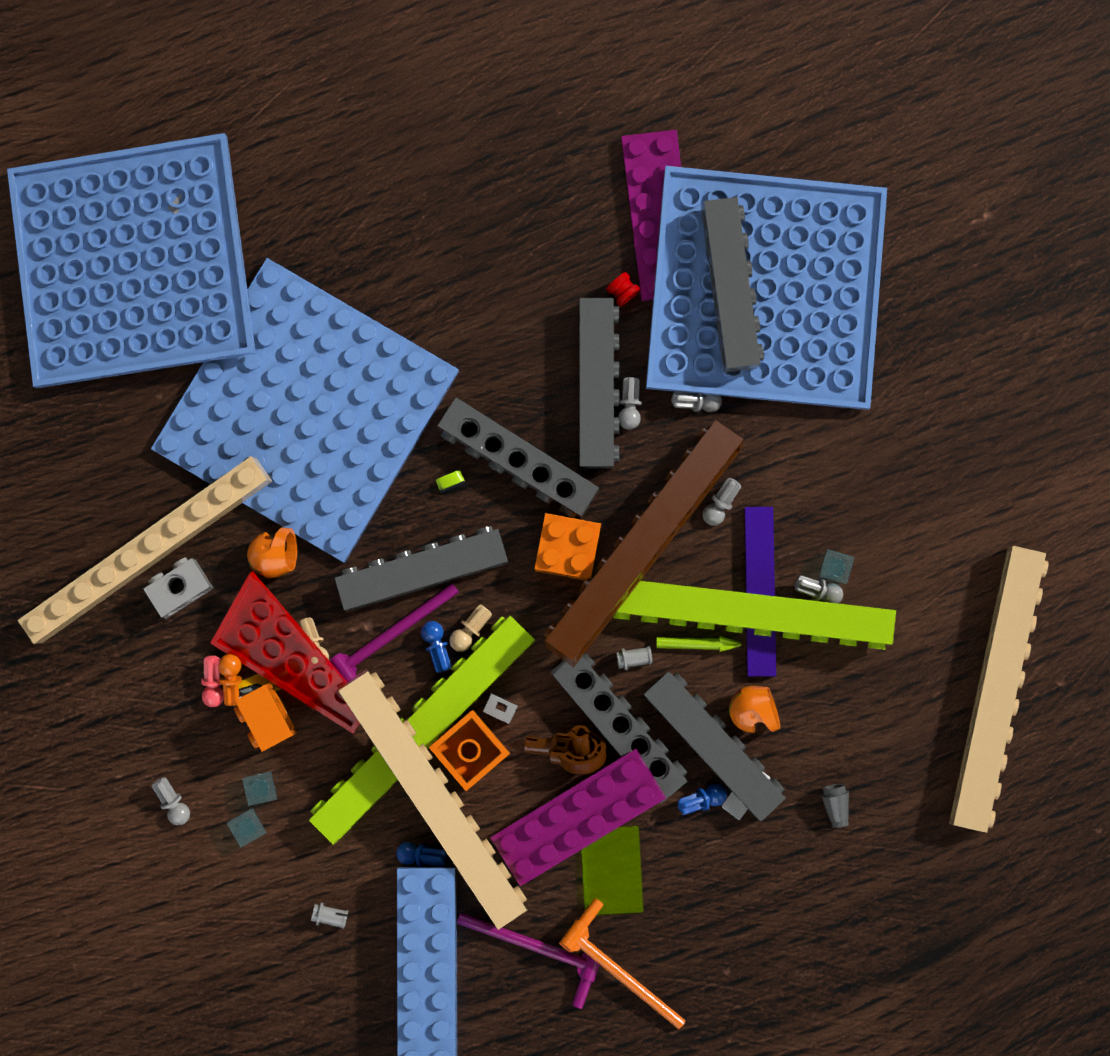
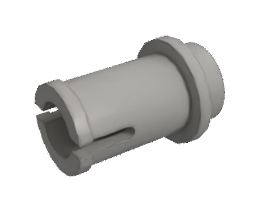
[616,646,653,671]
[311,902,348,929]

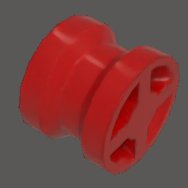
[605,272,641,307]

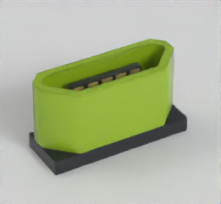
[436,470,466,494]

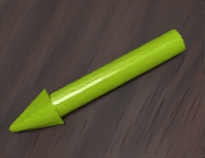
[657,636,742,652]

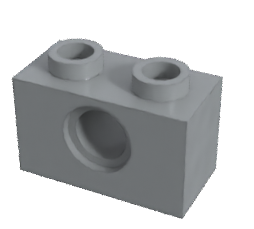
[144,558,214,619]

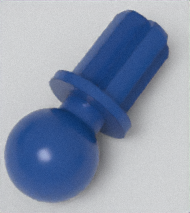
[421,621,451,673]
[678,783,727,815]
[396,842,448,867]

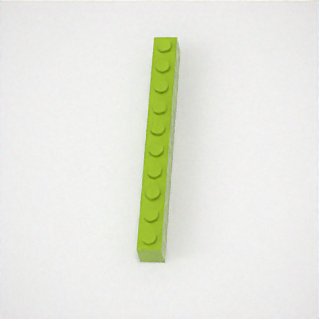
[613,581,896,650]
[309,616,535,844]

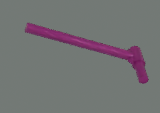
[329,583,459,682]
[457,913,600,1009]

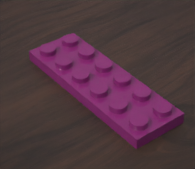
[621,130,681,302]
[490,749,666,886]

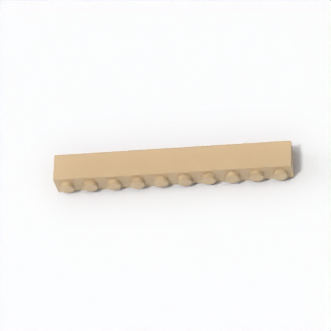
[18,456,272,644]
[949,546,1049,833]
[338,669,527,930]

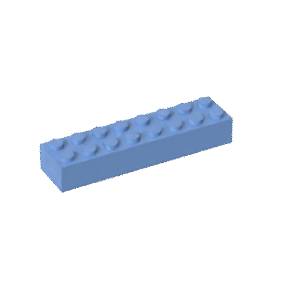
[397,866,457,1056]

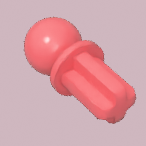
[201,656,224,707]

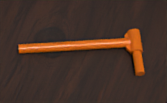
[559,898,685,1029]

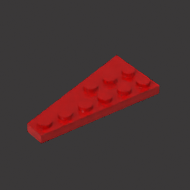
[210,571,360,734]

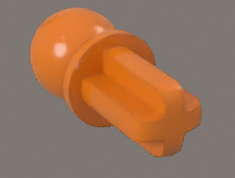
[218,654,242,706]

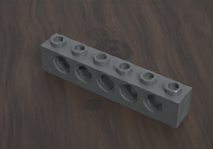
[438,398,599,519]
[550,653,687,804]

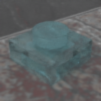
[819,549,855,585]
[242,771,278,806]
[227,808,267,848]

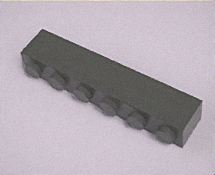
[701,197,764,373]
[580,298,619,469]
[335,526,508,612]
[643,671,786,822]

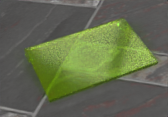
[582,826,643,915]

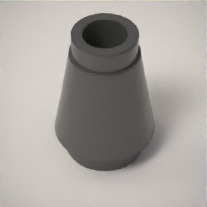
[821,784,849,828]

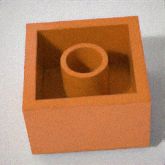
[535,513,601,581]
[234,683,298,752]
[429,710,511,791]

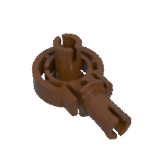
[524,725,606,774]

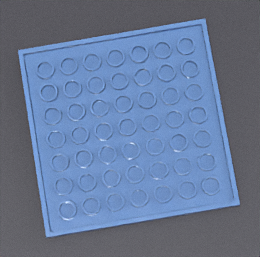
[7,133,256,388]
[646,166,887,410]
[151,258,459,563]

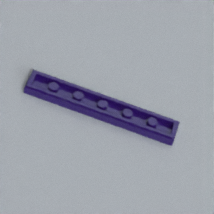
[744,507,776,677]

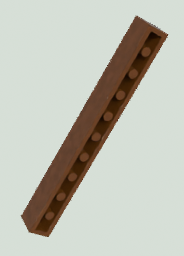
[545,421,744,668]

